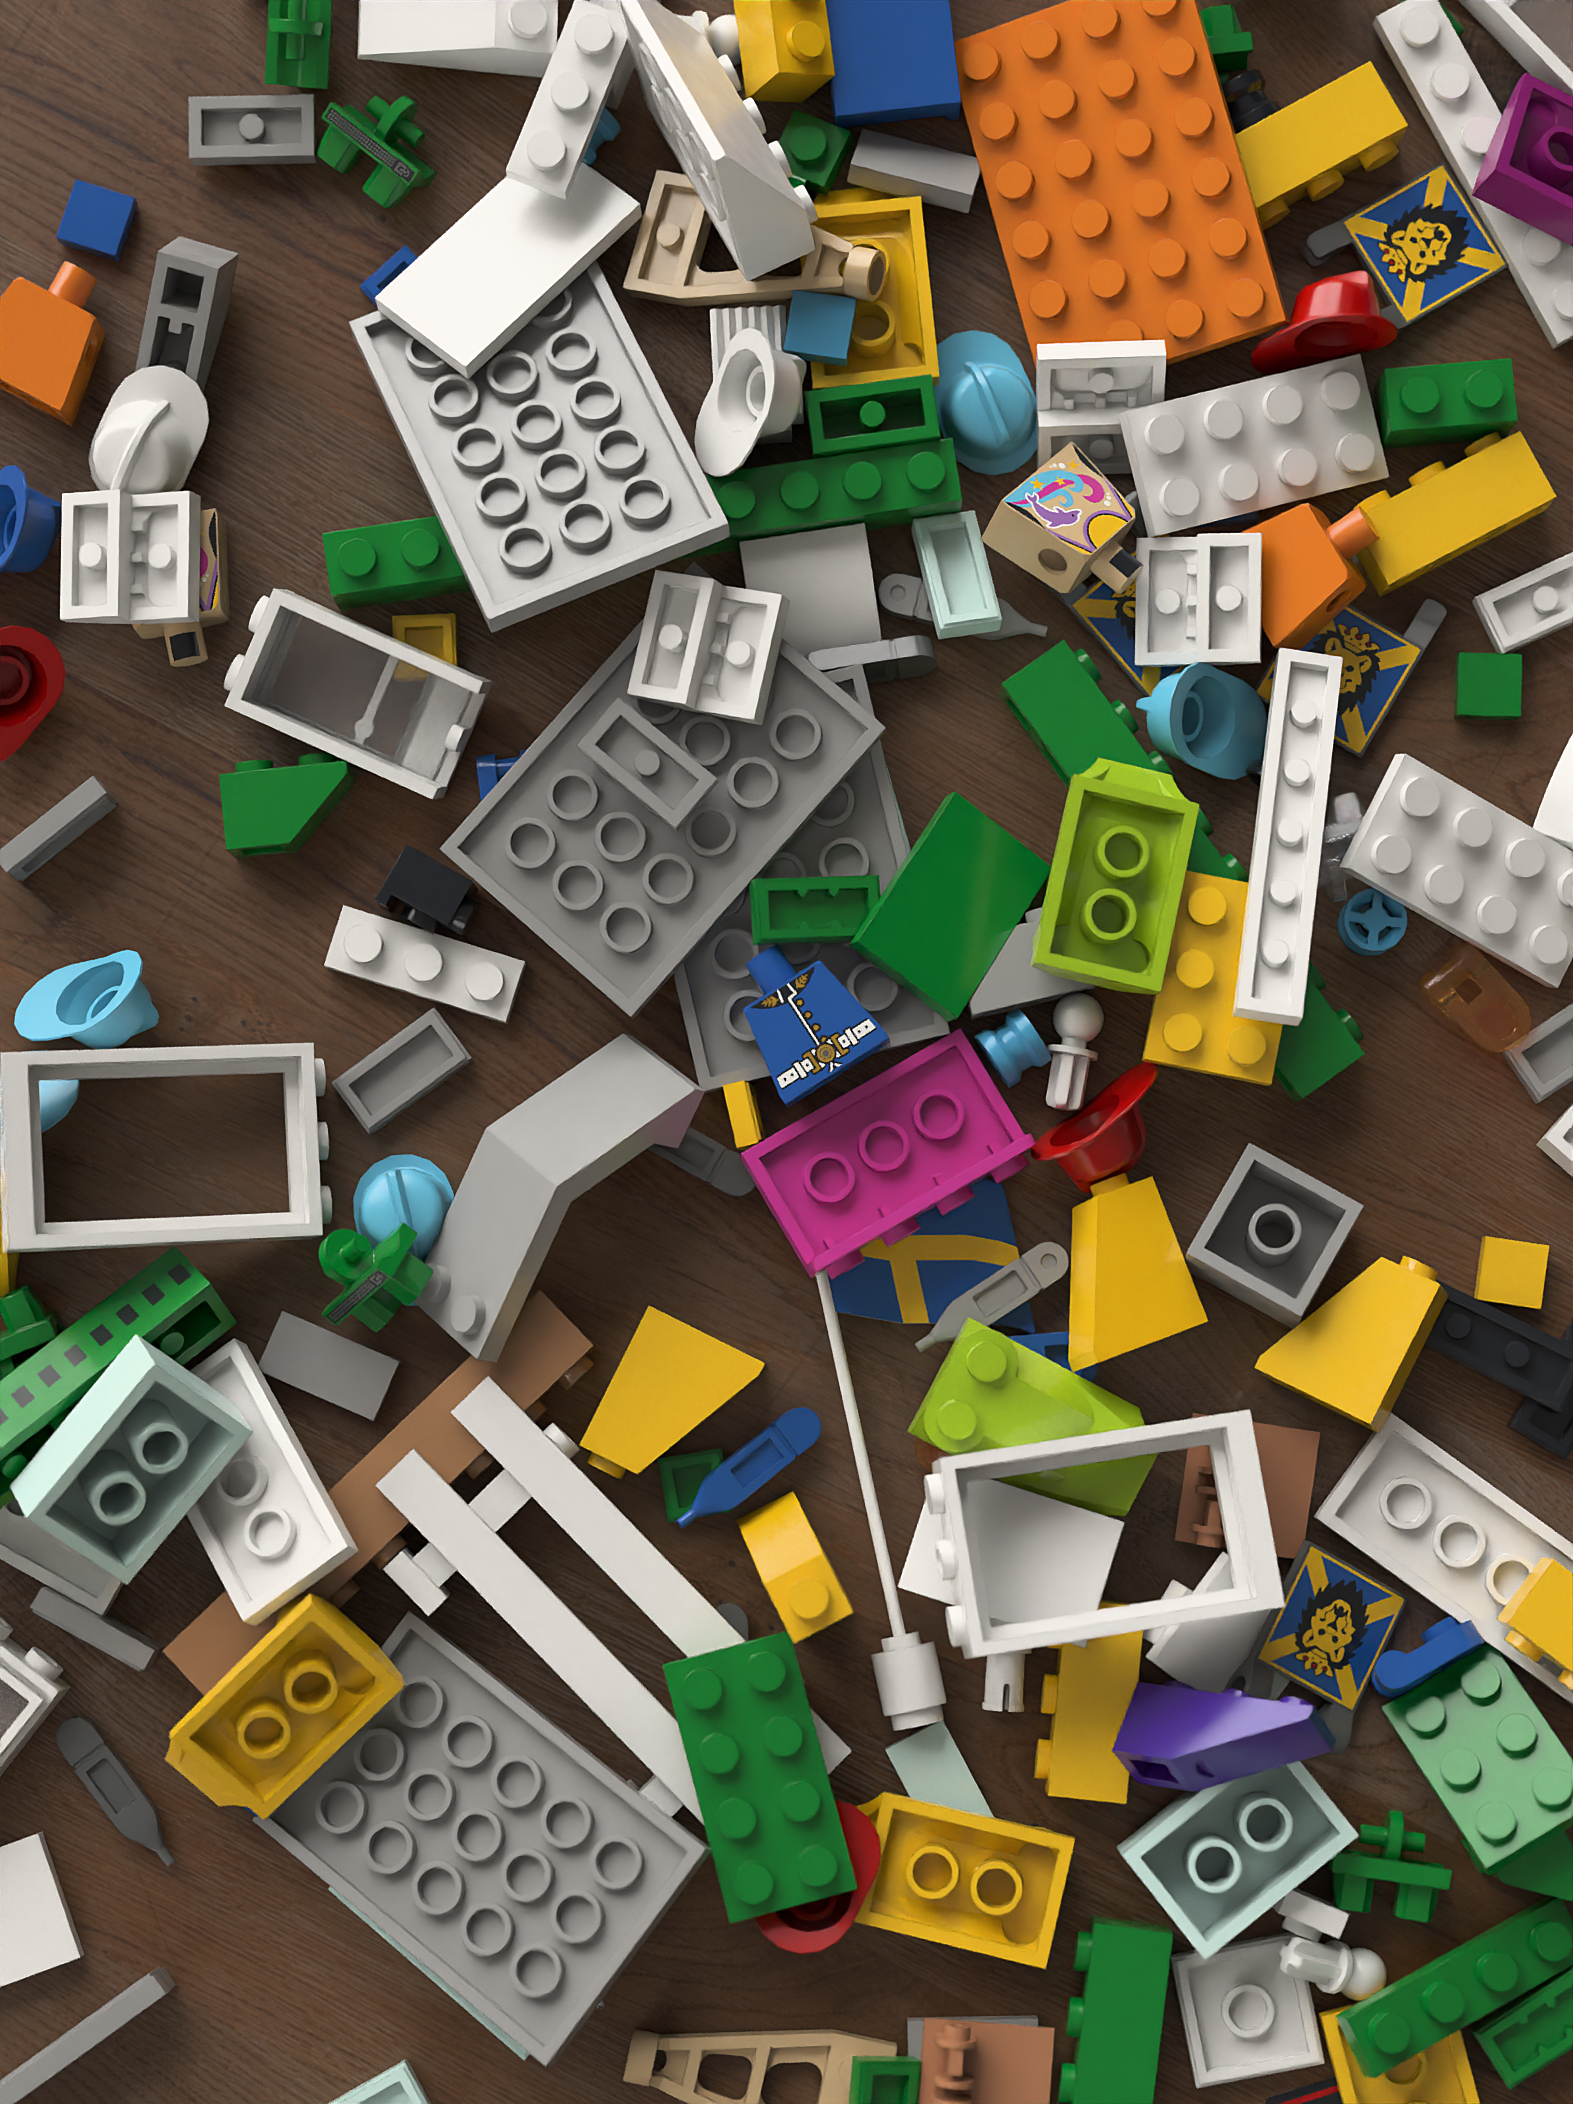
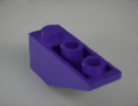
[1112,1681,1337,1792]

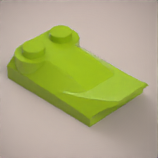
[1030,758,1200,995]
[907,1317,1159,1516]

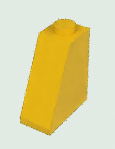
[1068,1173,1208,1372]
[1254,1256,1448,1434]
[580,1306,765,1479]
[736,1491,853,1643]

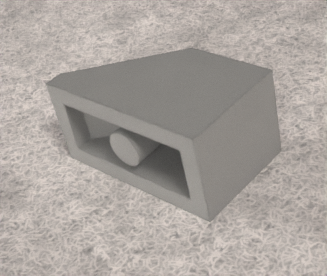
[967,907,1096,1021]

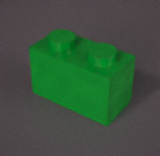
[1374,358,1518,449]
[805,374,940,459]

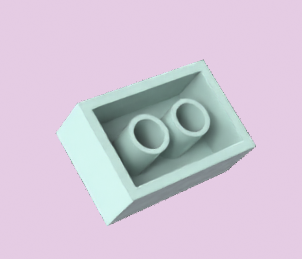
[10,1334,253,1584]
[1117,1761,1359,1960]

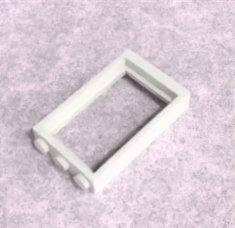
[0,1043,332,1253]
[924,1410,1285,1659]

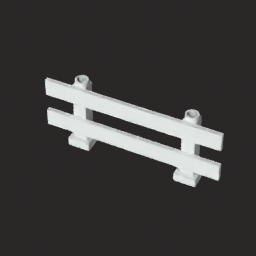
[375,1376,852,1825]

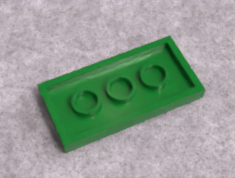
[662,1630,858,1924]

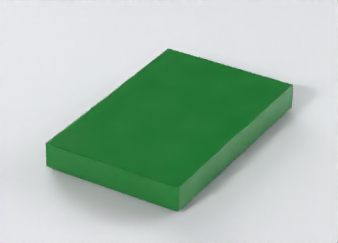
[849,791,1051,1022]

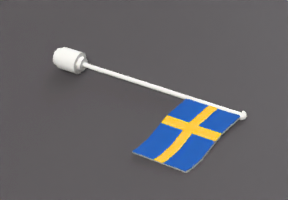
[816,1178,1036,1731]

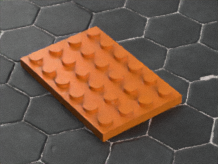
[954,0,1289,371]

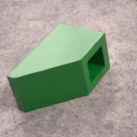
[219,753,355,859]

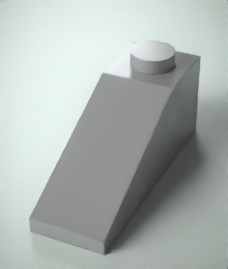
[135,236,239,393]

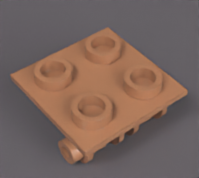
[1174,1413,1320,1559]
[918,2017,1055,2104]

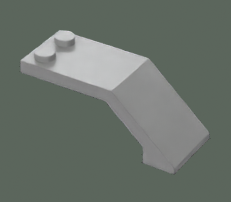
[413,1033,705,1362]

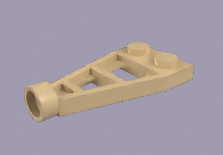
[623,170,886,307]
[623,2028,897,2104]

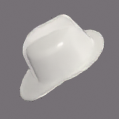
[694,327,807,477]
[89,365,209,495]

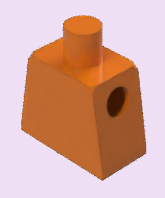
[0,261,105,426]
[1241,503,1381,650]

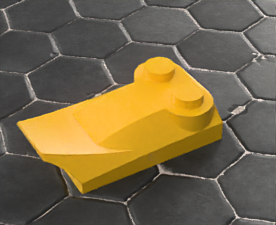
[800,188,940,390]
[164,1593,405,1820]
[854,1791,1075,1969]

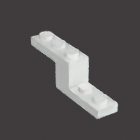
[506,0,661,200]

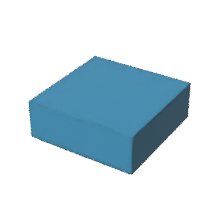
[783,290,857,366]

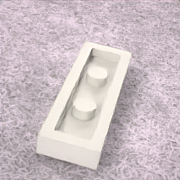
[324,905,527,1024]

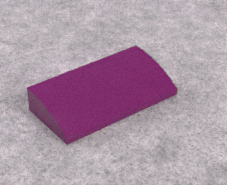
[1472,72,1573,246]

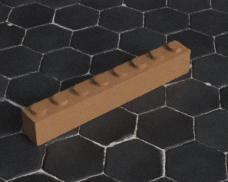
[163,1289,597,1696]

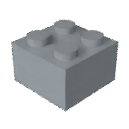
[1185,1143,1364,1329]

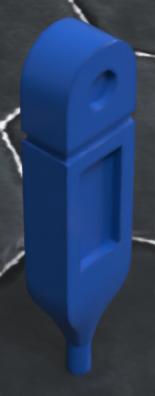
[676,1407,821,1530]

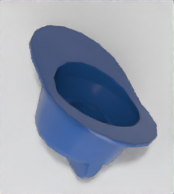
[0,465,62,573]

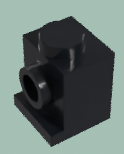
[375,844,480,936]

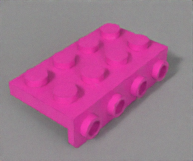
[739,1028,1037,1280]

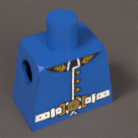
[743,944,890,1108]

